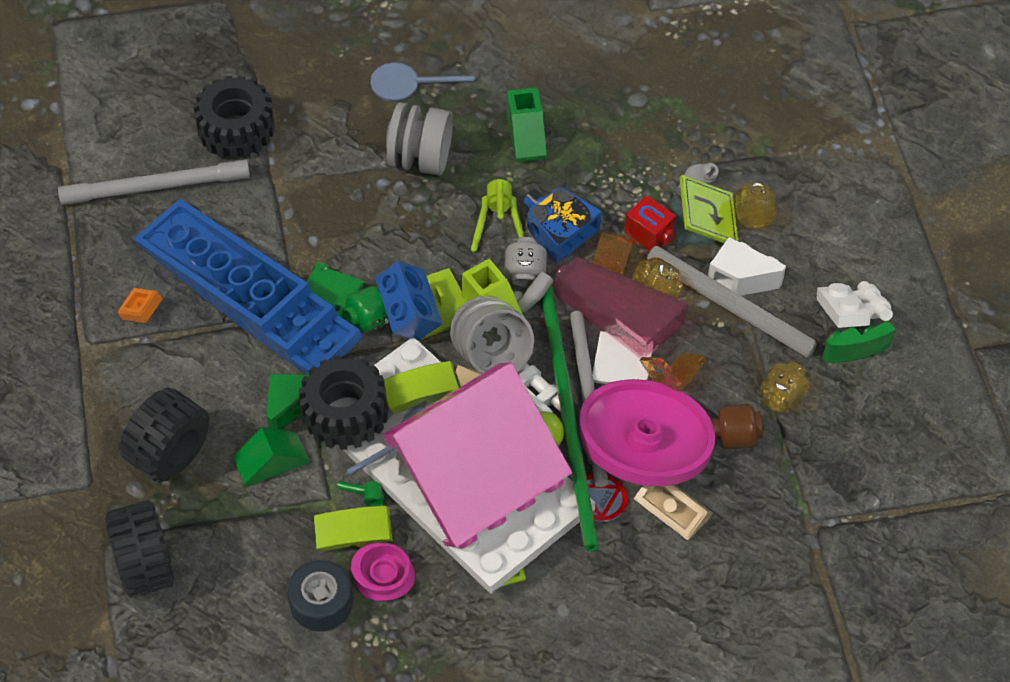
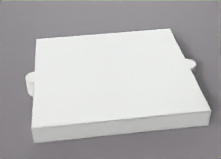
[592,331,654,384]

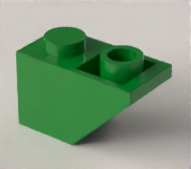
[506,87,547,162]

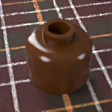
[712,404,762,450]

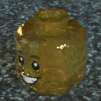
[735,182,778,229]
[632,257,683,305]
[760,361,810,413]

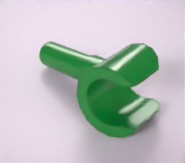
[337,481,384,507]

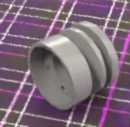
[386,102,453,176]
[450,296,534,373]

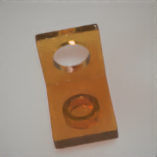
[589,231,638,284]
[639,353,706,391]

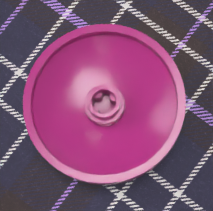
[577,379,715,486]

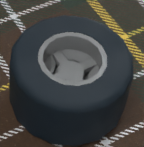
[287,560,353,631]

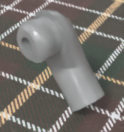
[676,163,719,196]
[513,272,553,312]

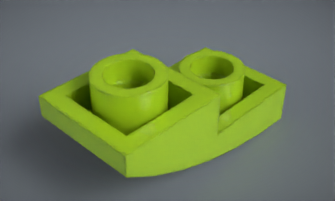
[384,361,460,414]
[314,506,392,552]

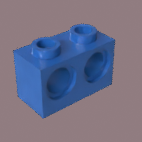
[375,261,443,340]

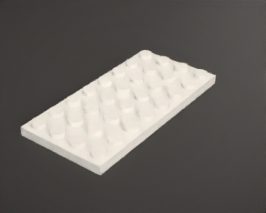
[330,338,595,594]

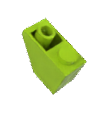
[462,258,523,316]

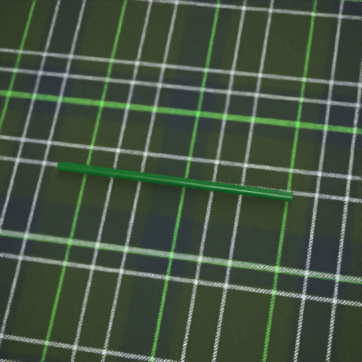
[541,285,599,552]

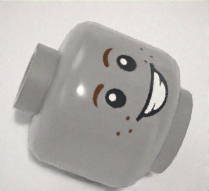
[504,237,547,287]

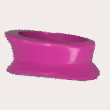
[351,543,415,601]

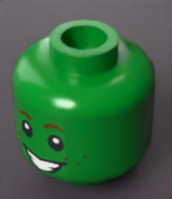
[343,286,389,334]

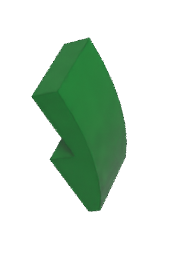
[822,321,896,363]

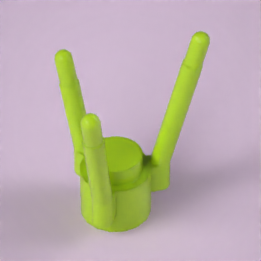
[471,179,525,252]

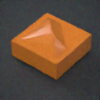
[117,288,163,323]

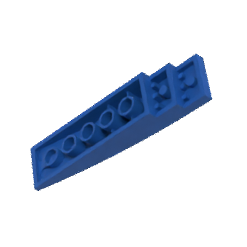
[134,199,363,375]

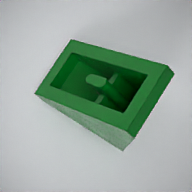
[266,374,309,430]
[233,427,310,487]

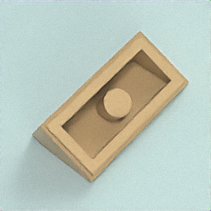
[634,484,713,540]

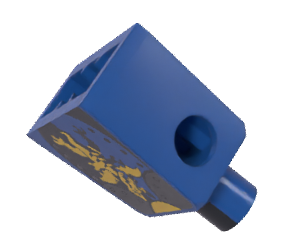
[523,188,601,264]

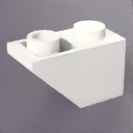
[708,237,786,296]

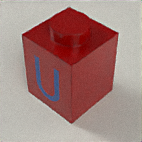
[624,195,676,251]

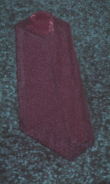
[555,257,688,360]

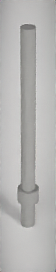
[570,311,608,487]

